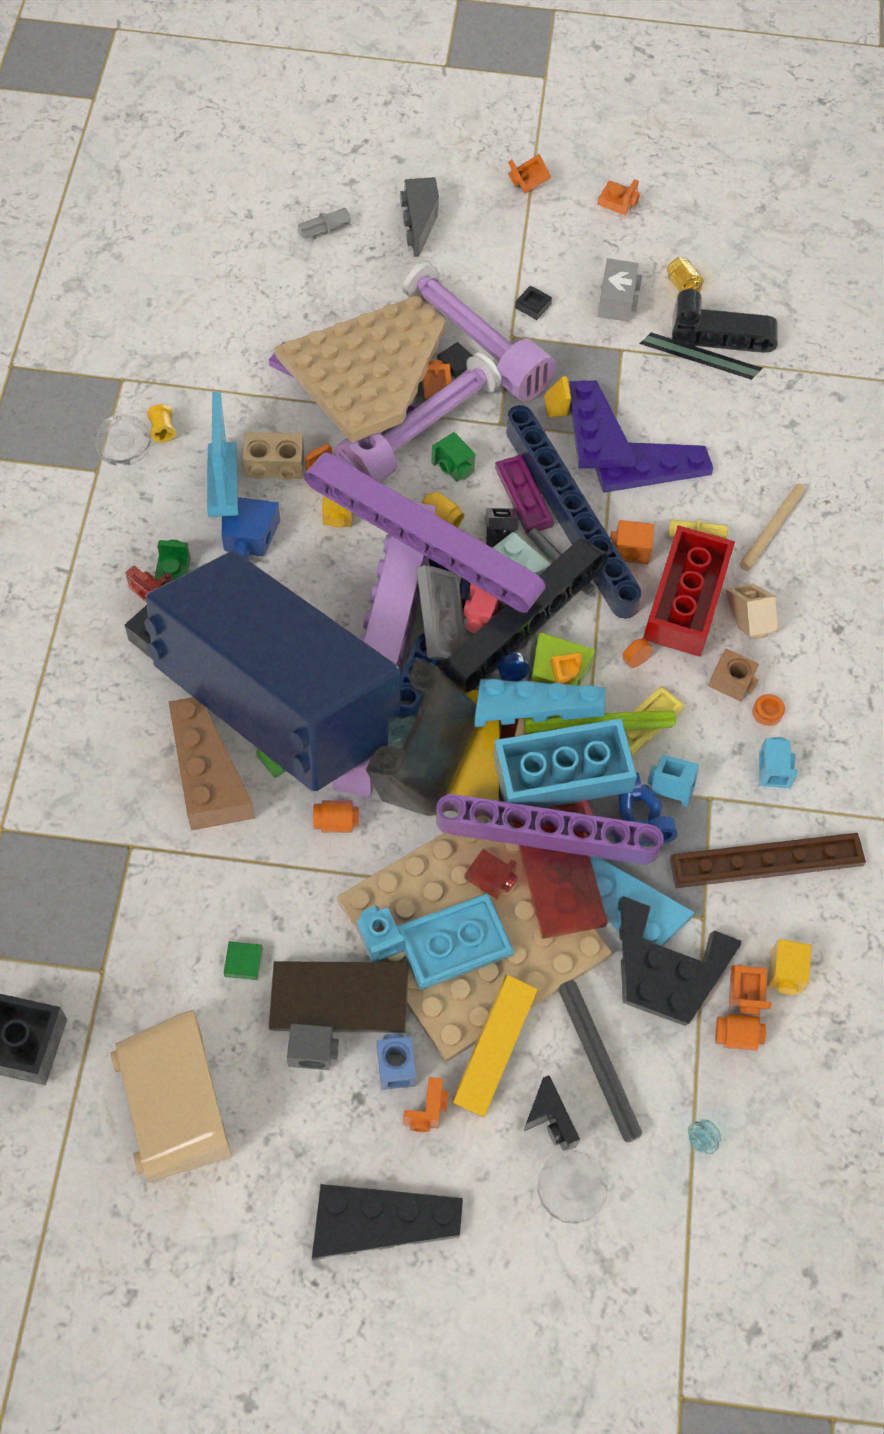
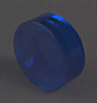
[497,653,530,682]

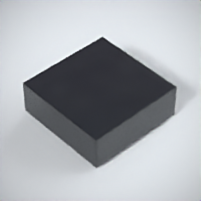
[515,285,552,320]
[437,342,473,378]

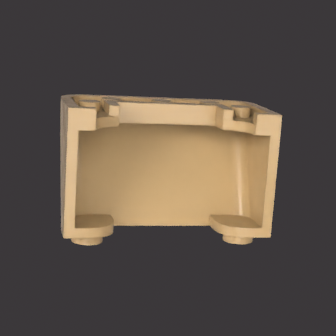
[110,1010,232,1182]

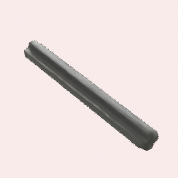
[559,980,642,1142]

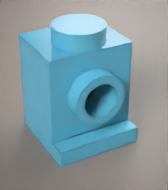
[759,737,797,789]
[648,755,699,807]
[357,906,404,962]

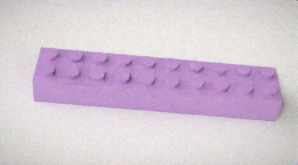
[333,501,436,798]

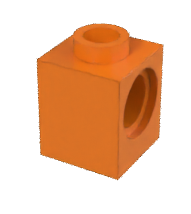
[610,520,654,565]

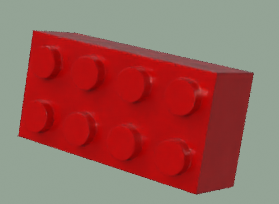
[643,525,735,657]

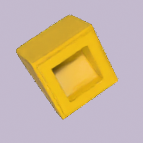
[544,376,571,417]

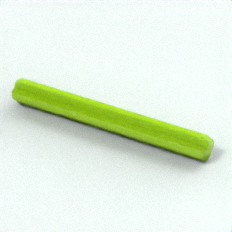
[524,710,676,734]

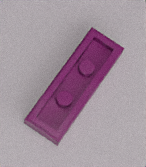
[495,454,554,535]

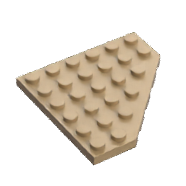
[274,295,446,443]

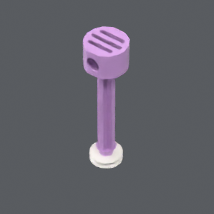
[402,260,556,402]
[335,352,501,482]

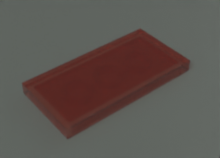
[512,803,608,939]

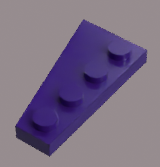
[569,380,637,469]

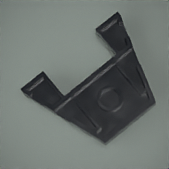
[618,896,742,1026]

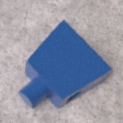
[221,497,280,560]

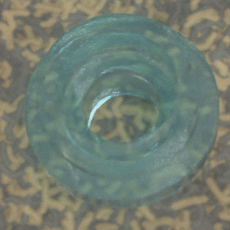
[688,1119,721,1154]

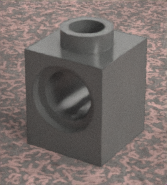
[287,1024,339,1070]

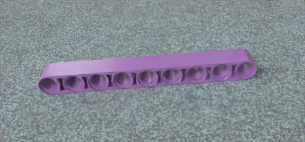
[304,452,546,613]

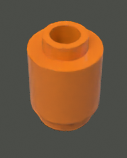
[313,800,359,833]
[715,1014,766,1051]

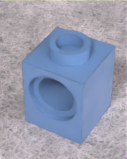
[377,1033,416,1090]

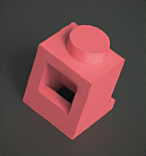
[463,583,501,633]

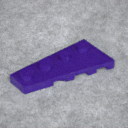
[595,442,714,493]

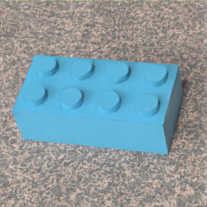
[493,718,637,808]

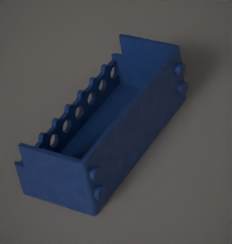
[144,551,401,791]

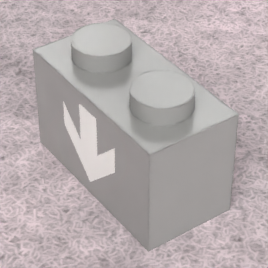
[597,258,642,322]

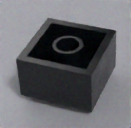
[0,994,67,1085]

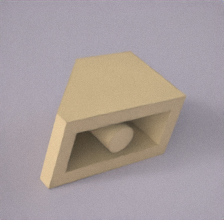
[725,583,778,639]

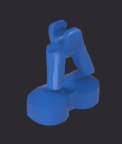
[614,772,677,846]

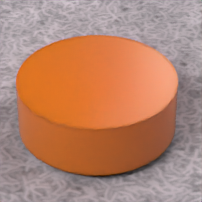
[622,638,653,668]
[752,694,785,726]

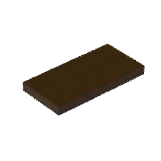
[269,961,409,1033]

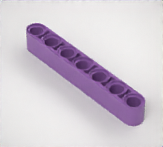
[436,794,664,864]

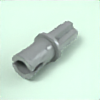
[298,207,351,238]

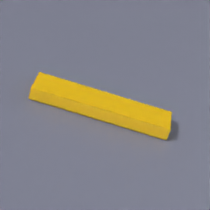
[451,975,538,1117]

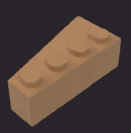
[168,697,255,831]

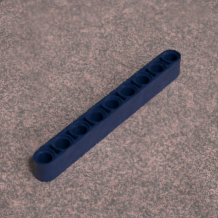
[506,405,642,619]

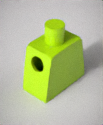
[531,632,595,686]

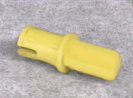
[669,519,728,539]

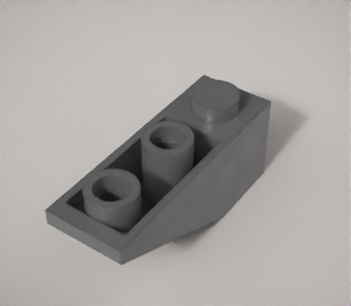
[400,177,439,257]

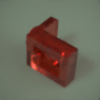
[125,565,173,602]
[464,849,518,899]

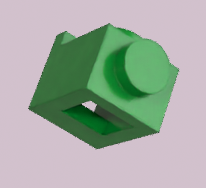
[431,432,476,482]

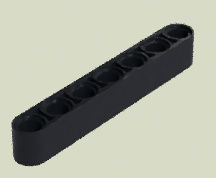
[441,538,608,693]

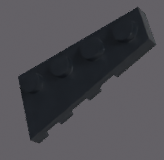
[312,1184,463,1260]

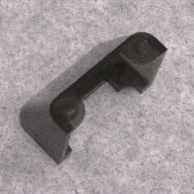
[366,659,480,816]

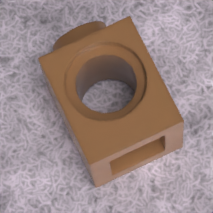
[708,648,760,701]

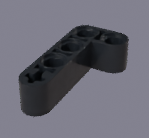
[672,289,778,353]

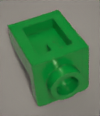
[154,539,191,586]

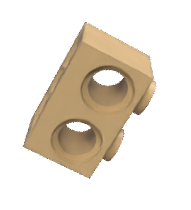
[243,432,304,480]

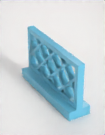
[207,392,238,517]

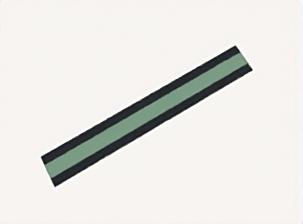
[639,332,763,380]

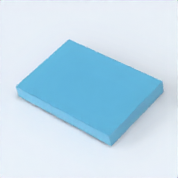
[397,893,514,991]

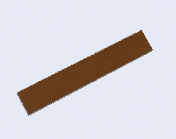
[669,833,866,888]

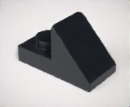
[486,508,519,547]
[524,1075,580,1153]

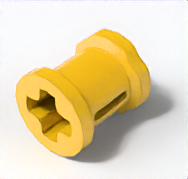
[147,404,176,443]

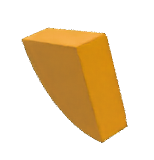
[550,652,582,685]

